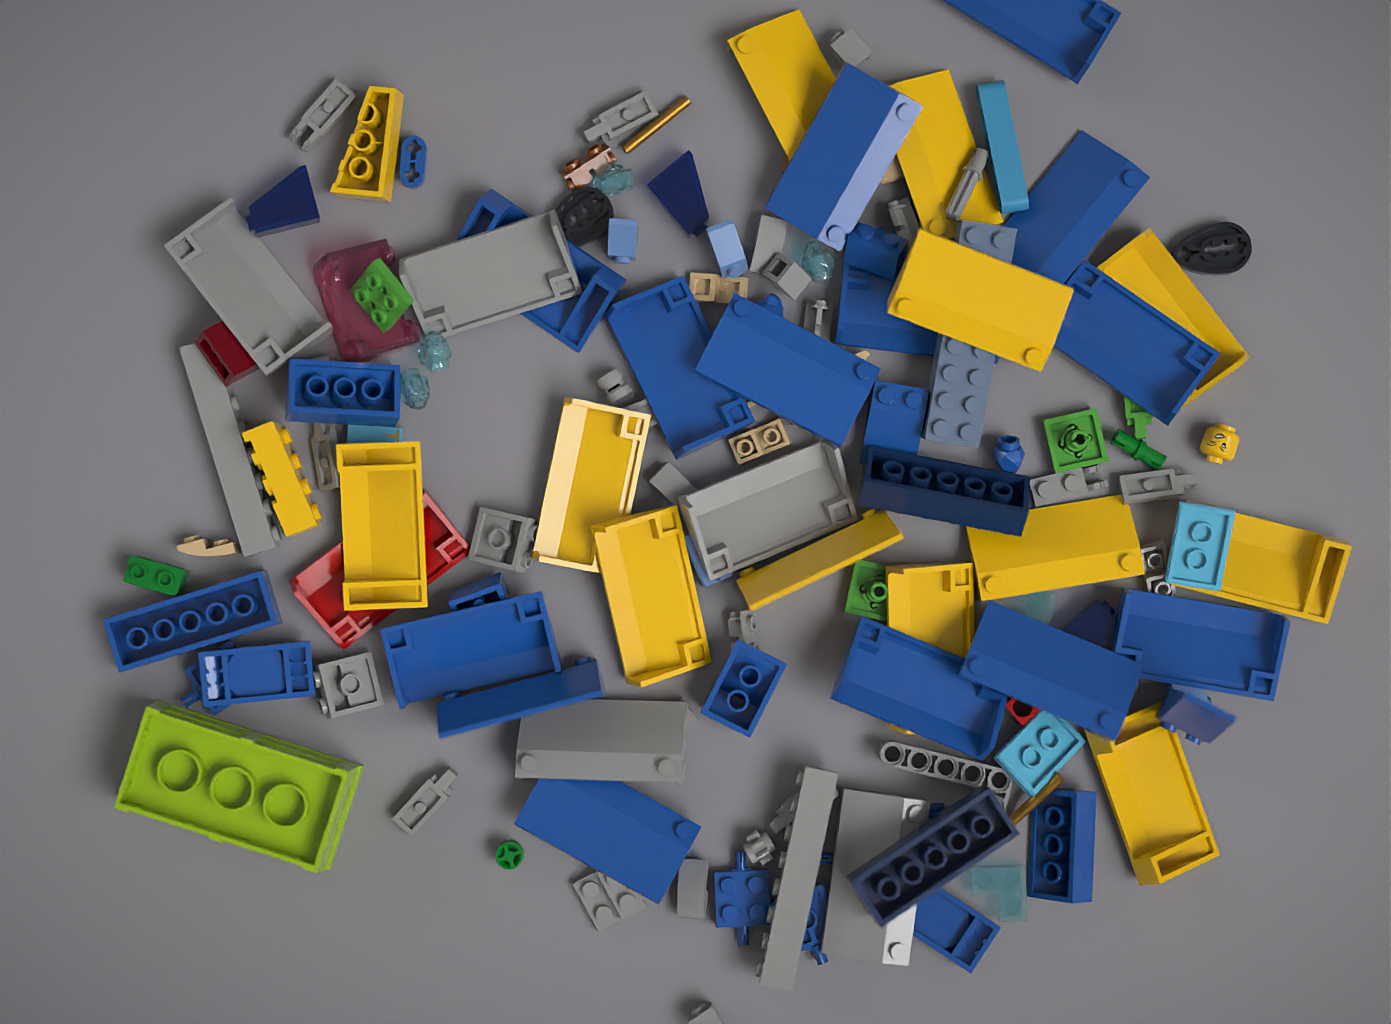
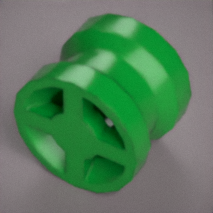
[495,840,524,870]

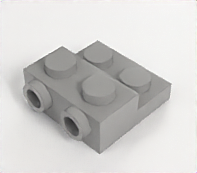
[468,507,537,573]
[313,652,384,719]
[573,870,648,932]

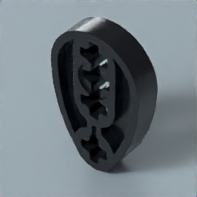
[555,187,614,248]
[1171,222,1252,276]

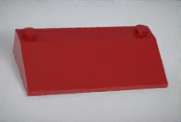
[289,485,470,650]

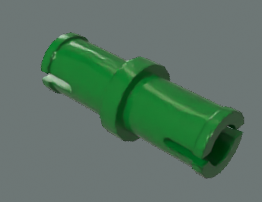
[1110,429,1167,470]

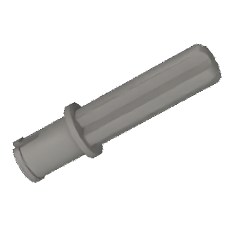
[945,148,990,221]

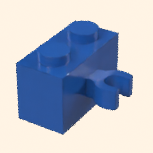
[844,222,909,281]
[448,572,511,612]

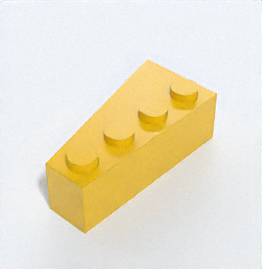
[330,86,404,202]
[242,421,322,537]

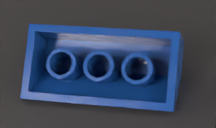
[285,358,400,427]
[1028,788,1097,904]

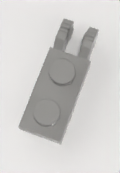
[289,78,358,152]
[1030,464,1109,507]

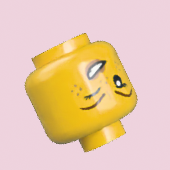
[1200,423,1240,465]

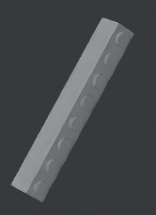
[179,343,282,557]
[755,765,838,992]

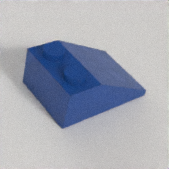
[859,380,929,464]
[701,639,787,738]
[1154,688,1237,746]

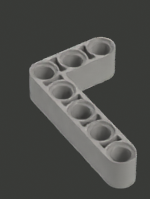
[878,740,1012,810]

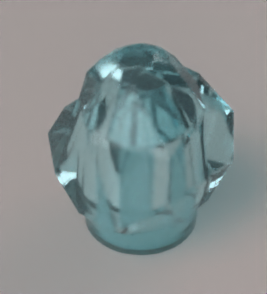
[594,163,634,196]
[802,240,835,282]
[418,331,452,372]
[400,368,430,410]

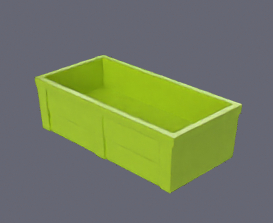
[114,699,364,873]

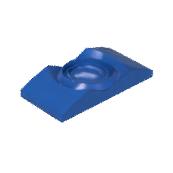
[198,641,315,707]
[913,887,1001,973]

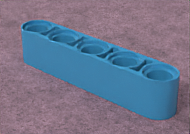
[975,80,1029,214]

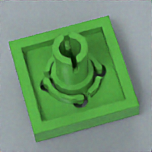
[350,258,414,333]
[1042,408,1109,474]
[844,560,888,622]

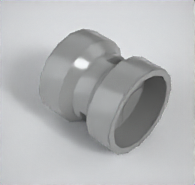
[596,368,633,405]

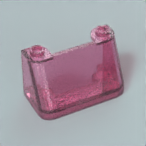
[313,239,421,363]

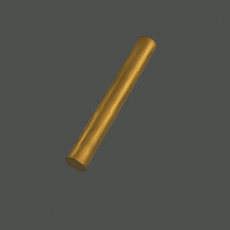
[622,95,692,154]
[1009,772,1065,826]

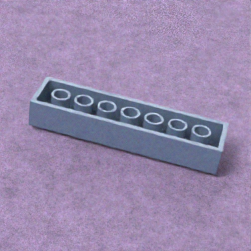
[921,220,1017,448]

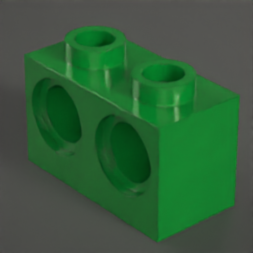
[123,555,190,597]

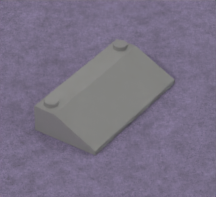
[164,197,333,376]
[399,209,583,342]
[678,439,858,581]
[515,699,687,785]
[820,788,931,966]

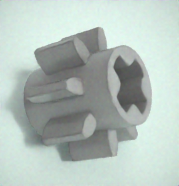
[743,830,777,865]

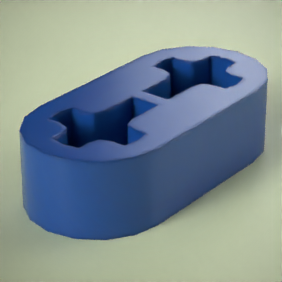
[399,135,427,189]

